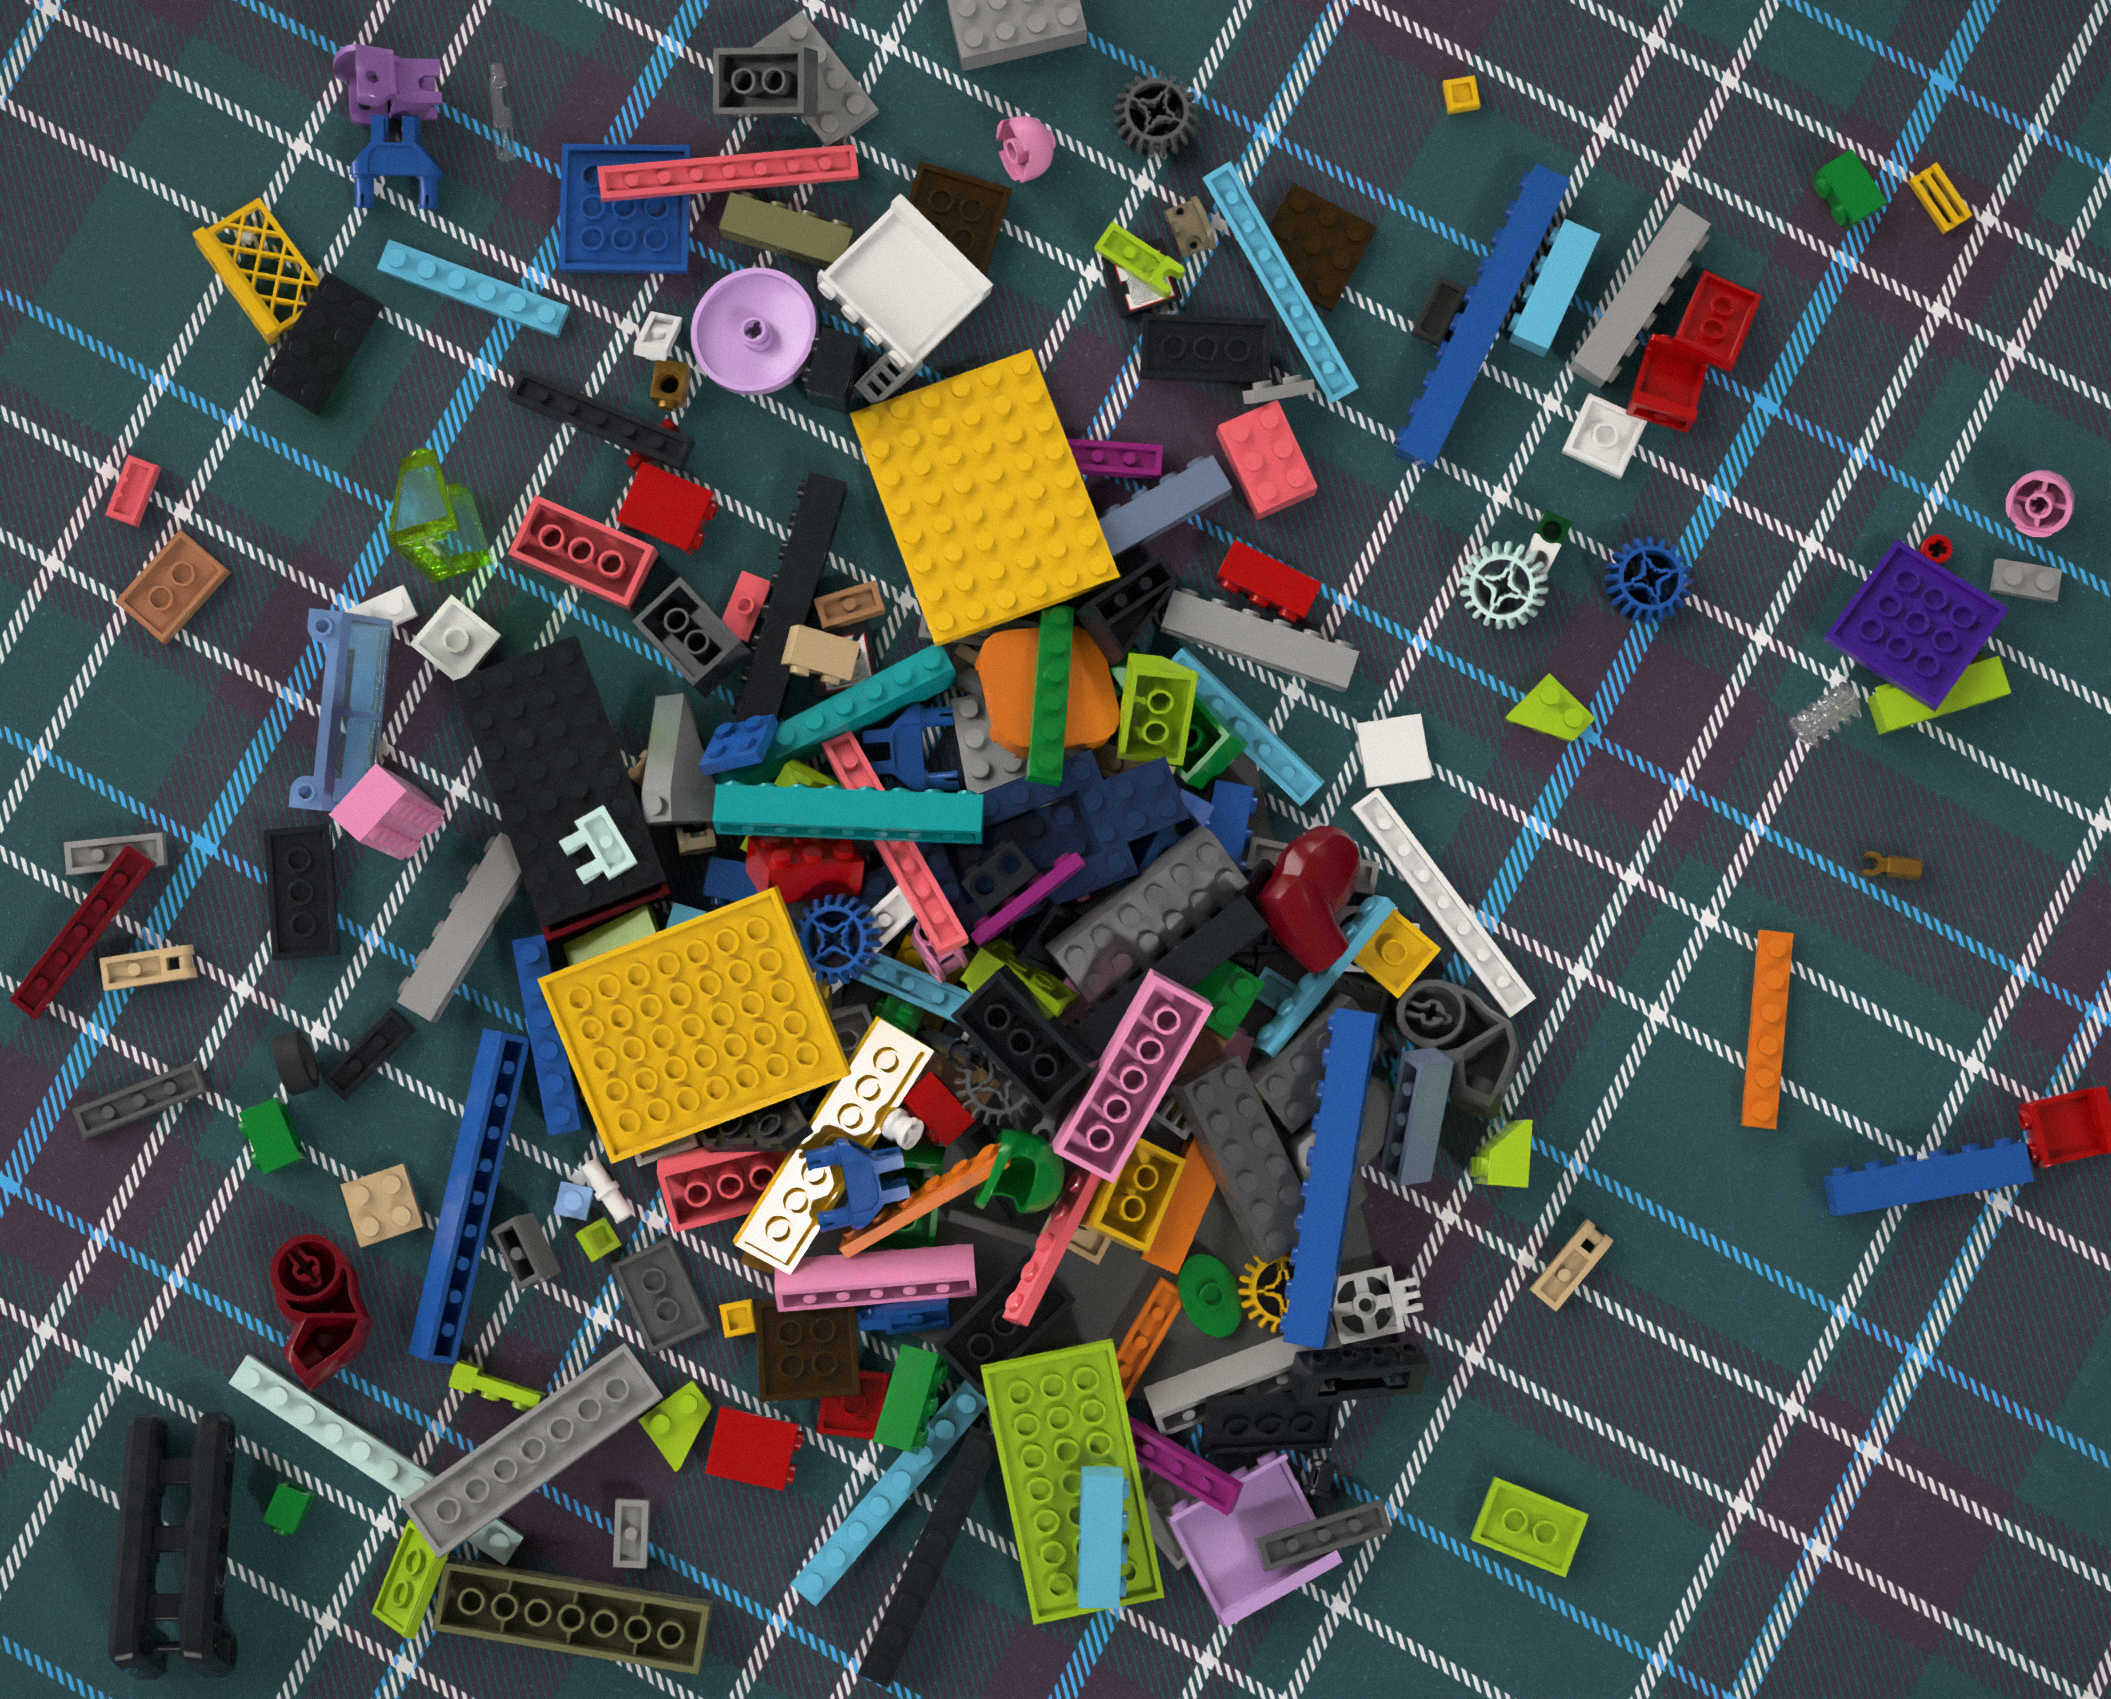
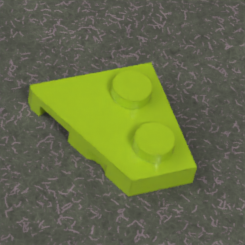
[1504,673,1596,743]
[638,1379,713,1472]

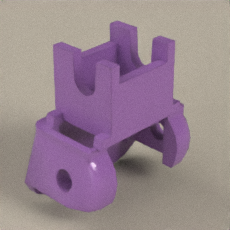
[333,44,443,127]

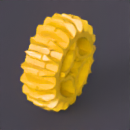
[1238,1250,1292,1333]

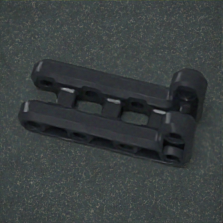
[108,1412,238,1680]

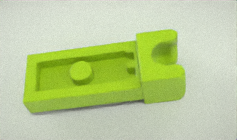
[1094,221,1186,299]
[448,1359,546,1412]

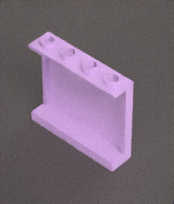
[1164,1451,1343,1628]

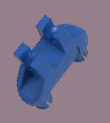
[349,115,444,210]
[862,703,959,792]
[804,1137,910,1233]

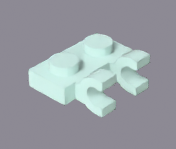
[559,805,638,885]

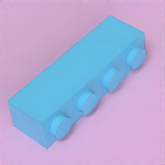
[1507,219,1601,357]
[1077,1466,1129,1609]

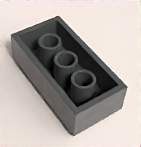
[1247,991,1389,1134]

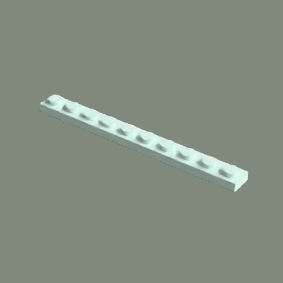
[229,1354,525,1565]

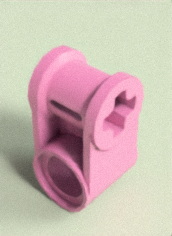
[911,922,969,983]

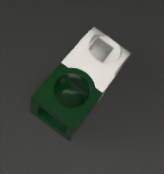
[1524,510,1573,574]

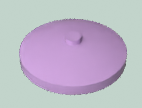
[691,267,819,395]

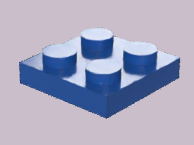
[699,714,779,776]

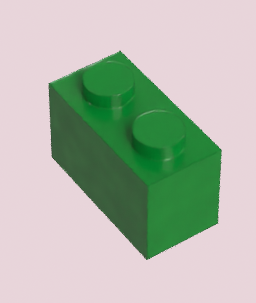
[1812,149,1887,231]
[238,1097,308,1174]

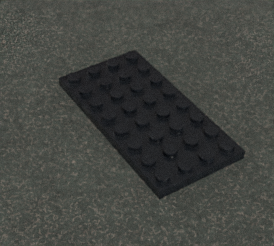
[452,635,668,928]

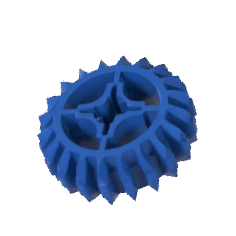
[1604,536,1693,625]
[796,894,883,984]

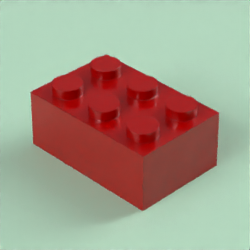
[745,836,865,903]

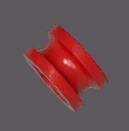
[1919,534,1953,565]

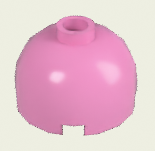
[996,116,1056,183]
[2006,470,2075,537]

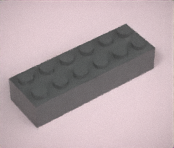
[1044,824,1248,1006]
[1170,1052,1305,1264]

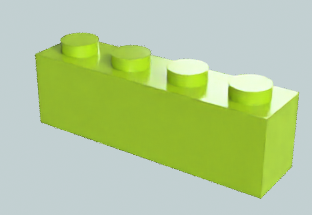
[1867,654,2012,735]

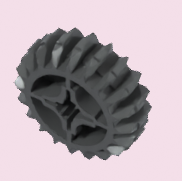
[1113,71,1199,159]
[954,1043,1036,1126]

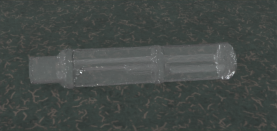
[489,63,516,162]

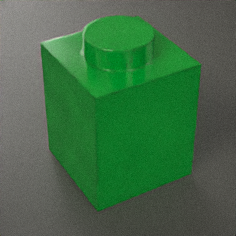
[263,1480,317,1536]

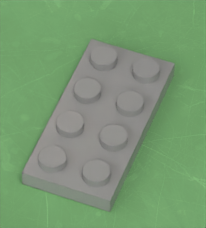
[753,11,879,147]

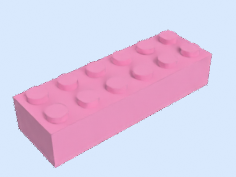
[329,763,446,861]
[1052,968,1213,1184]

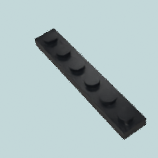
[507,369,696,472]

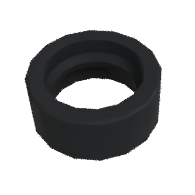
[272,1029,319,1096]

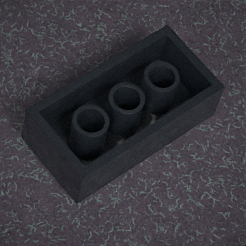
[951,964,1099,1114]
[934,1251,1076,1394]

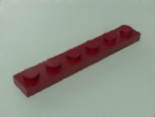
[9,843,157,1020]

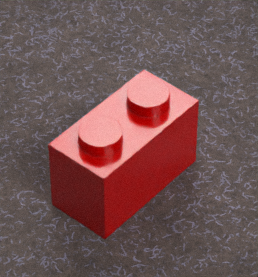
[901,1069,976,1147]

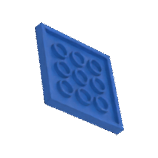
[559,144,692,274]

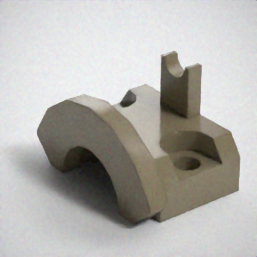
[1164,196,1216,259]
[675,822,717,857]

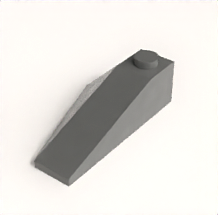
[642,693,718,827]

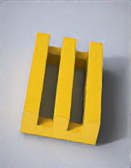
[1907,162,1973,235]

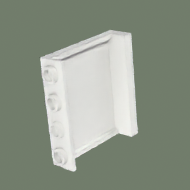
[817,193,993,372]

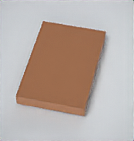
[115,529,231,645]

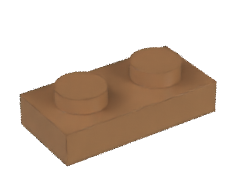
[813,580,885,632]

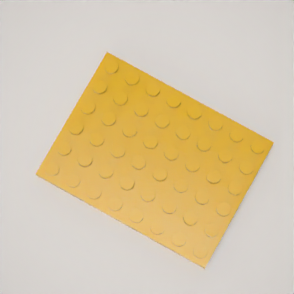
[850,349,1120,647]
[537,885,852,1164]

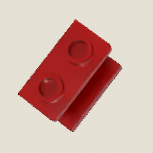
[1626,334,1710,433]
[616,461,719,556]
[2018,1086,2111,1168]
[705,1405,805,1491]

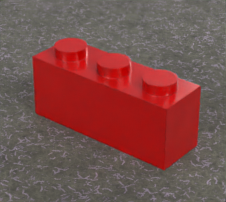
[1216,540,1322,623]

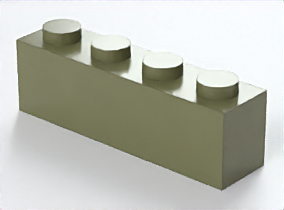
[719,191,855,269]

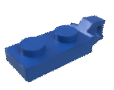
[858,1298,952,1335]

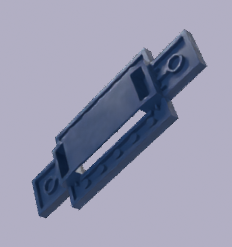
[861,750,1190,941]

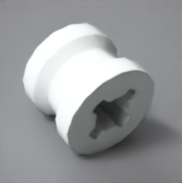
[882,1108,924,1150]

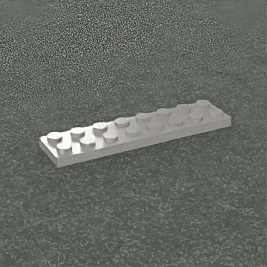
[400,1343,663,1560]

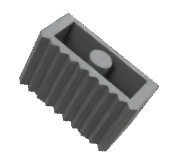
[491,1212,562,1290]

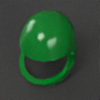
[974,1129,1065,1213]

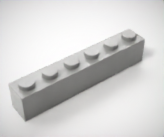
[1568,203,1711,389]
[1160,588,1359,693]
[396,832,524,1023]
[1143,1323,1343,1436]

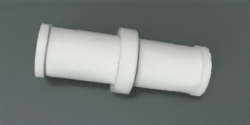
[580,1157,634,1224]

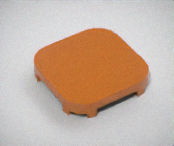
[975,626,1120,759]

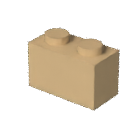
[781,625,861,686]

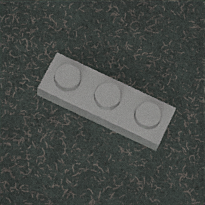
[64,832,168,876]

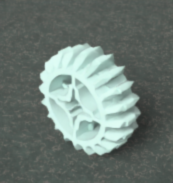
[1460,541,1549,629]

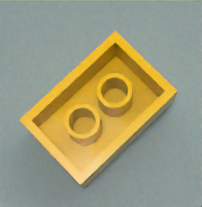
[1079,1138,1187,1253]

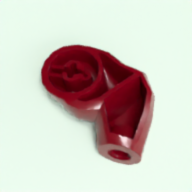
[1258,825,1360,974]
[269,1233,374,1392]

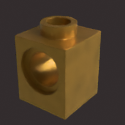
[650,360,692,411]

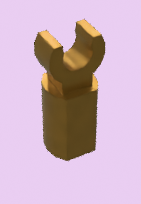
[1861,851,1923,881]

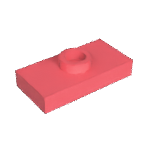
[105,455,161,528]
[722,570,771,644]

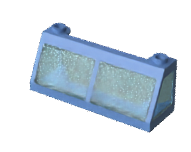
[289,608,393,811]

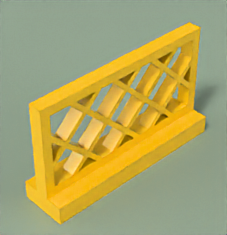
[192,197,320,346]

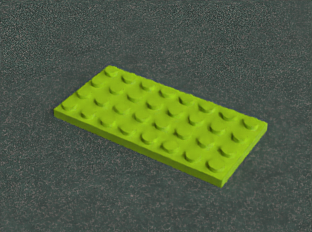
[980,1338,1165,1625]

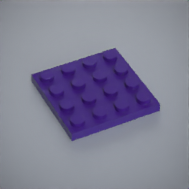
[1823,539,2009,712]

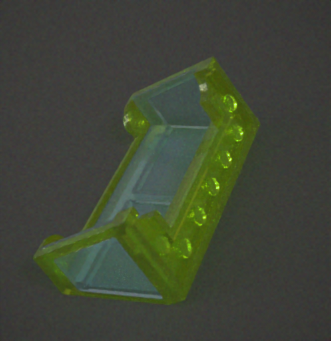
[388,448,494,583]

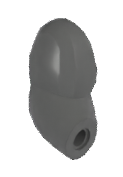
[1396,980,1519,1119]
[1288,1074,1394,1213]

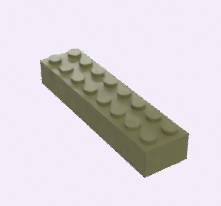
[432,1557,714,1675]

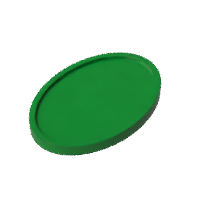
[1177,1254,1242,1338]

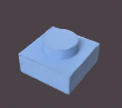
[553,1181,594,1221]

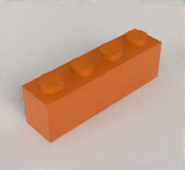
[1140,1136,1217,1275]

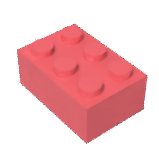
[1216,400,1318,521]

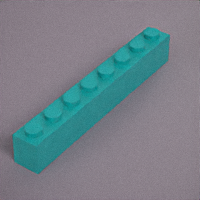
[713,644,958,786]
[712,781,985,844]

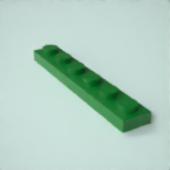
[1026,604,1074,787]

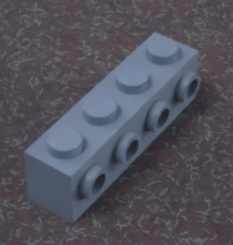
[1380,1047,1454,1186]

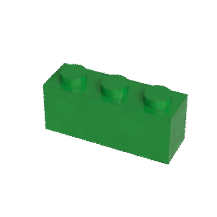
[873,1344,948,1455]

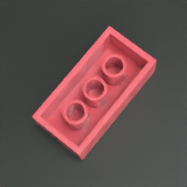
[508,495,659,612]
[656,1146,792,1233]

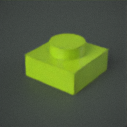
[575,1217,622,1262]

